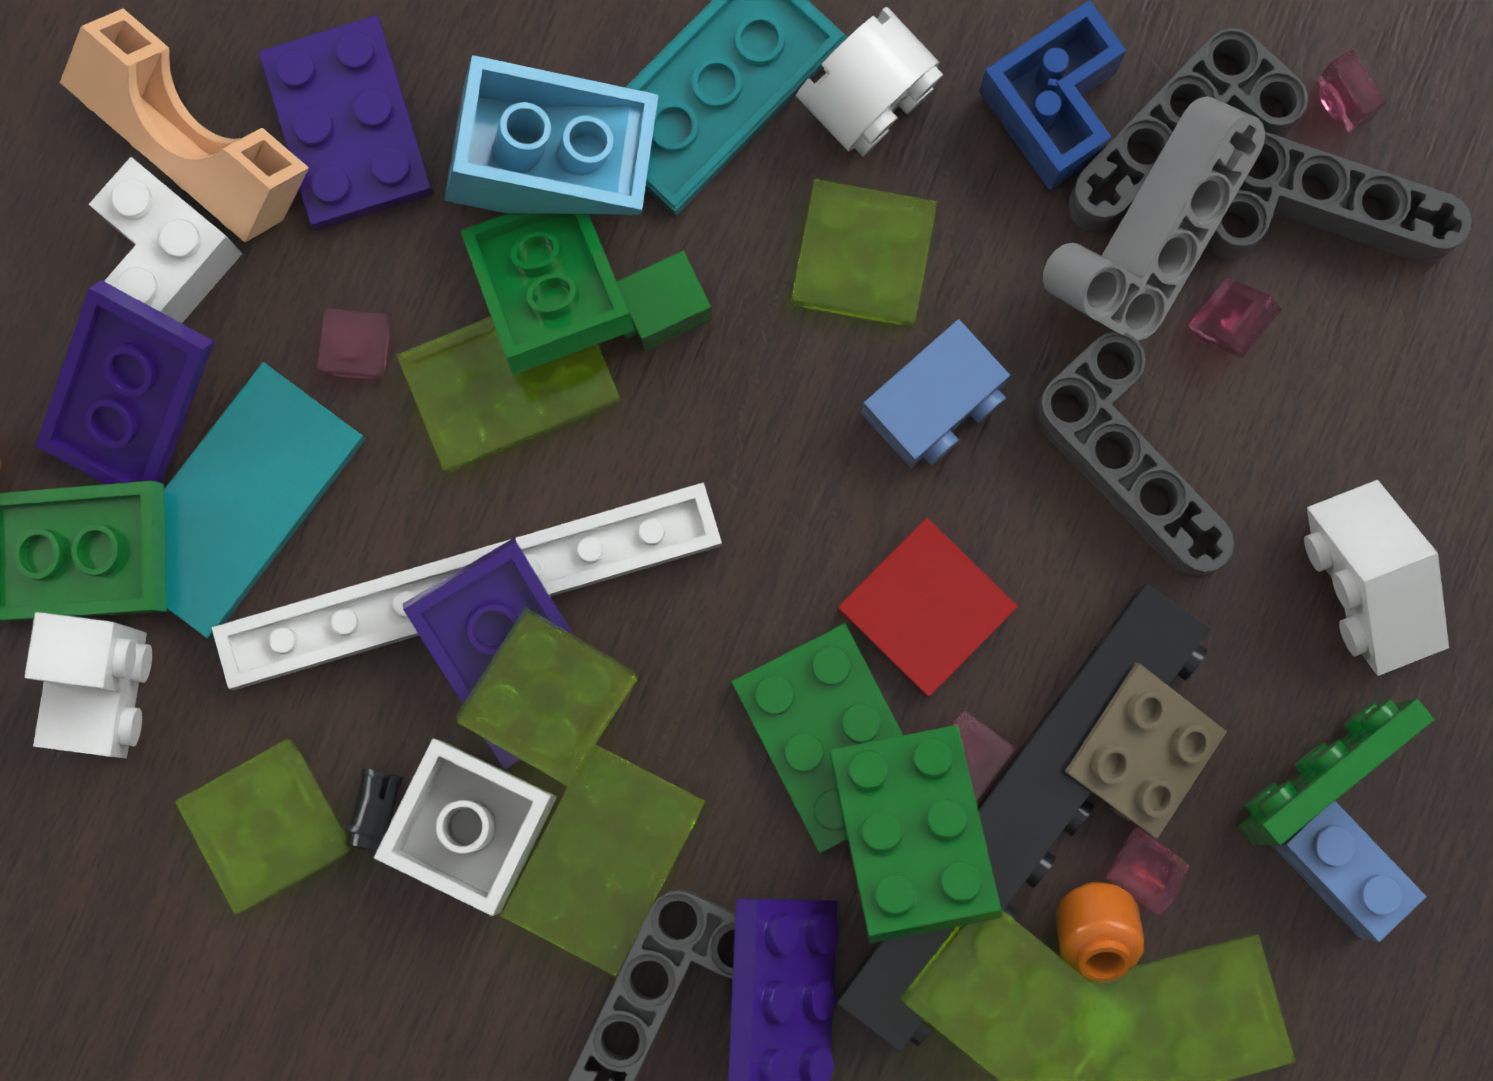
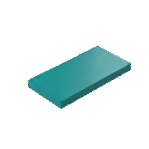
[625,0,847,217]
[164,362,366,640]

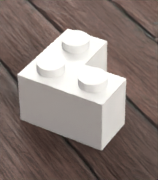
[89,157,242,323]
[1304,480,1449,676]
[24,612,152,759]

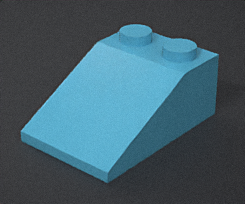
[444,55,658,215]

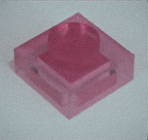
[1317,49,1386,132]
[1188,277,1281,358]
[317,308,391,380]
[951,709,1016,800]
[1106,827,1190,916]

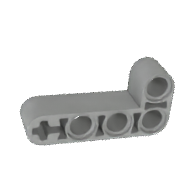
[1043,96,1265,341]

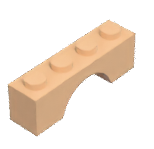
[60,8,309,242]

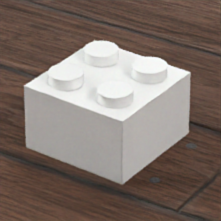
[374,738,557,916]

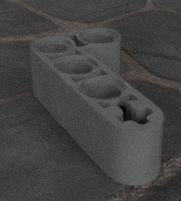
[1068,28,1308,233]
[1206,133,1472,264]
[1035,331,1234,578]
[568,889,736,1081]

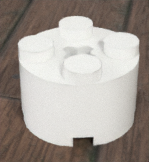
[796,7,943,157]

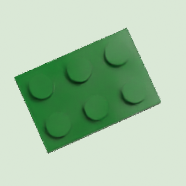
[460,213,635,375]
[0,481,166,623]
[731,623,903,854]
[1237,698,1435,846]
[830,725,1002,944]

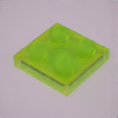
[791,179,937,327]
[456,607,638,786]
[175,738,353,915]

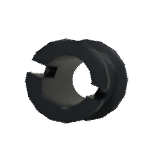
[342,768,403,852]

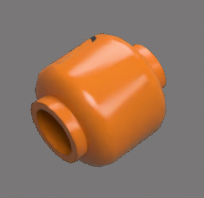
[1055,882,1144,982]

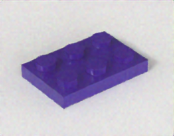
[259,15,434,231]
[35,280,215,484]
[403,537,615,770]
[728,898,839,1081]

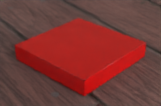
[837,518,1018,698]

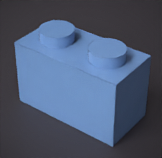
[861,319,1010,469]
[1272,801,1427,942]

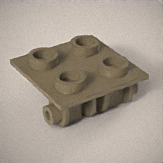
[1065,662,1227,839]

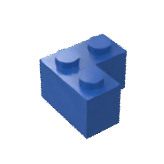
[979,0,1127,192]

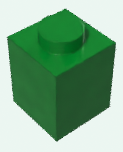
[617,250,712,351]

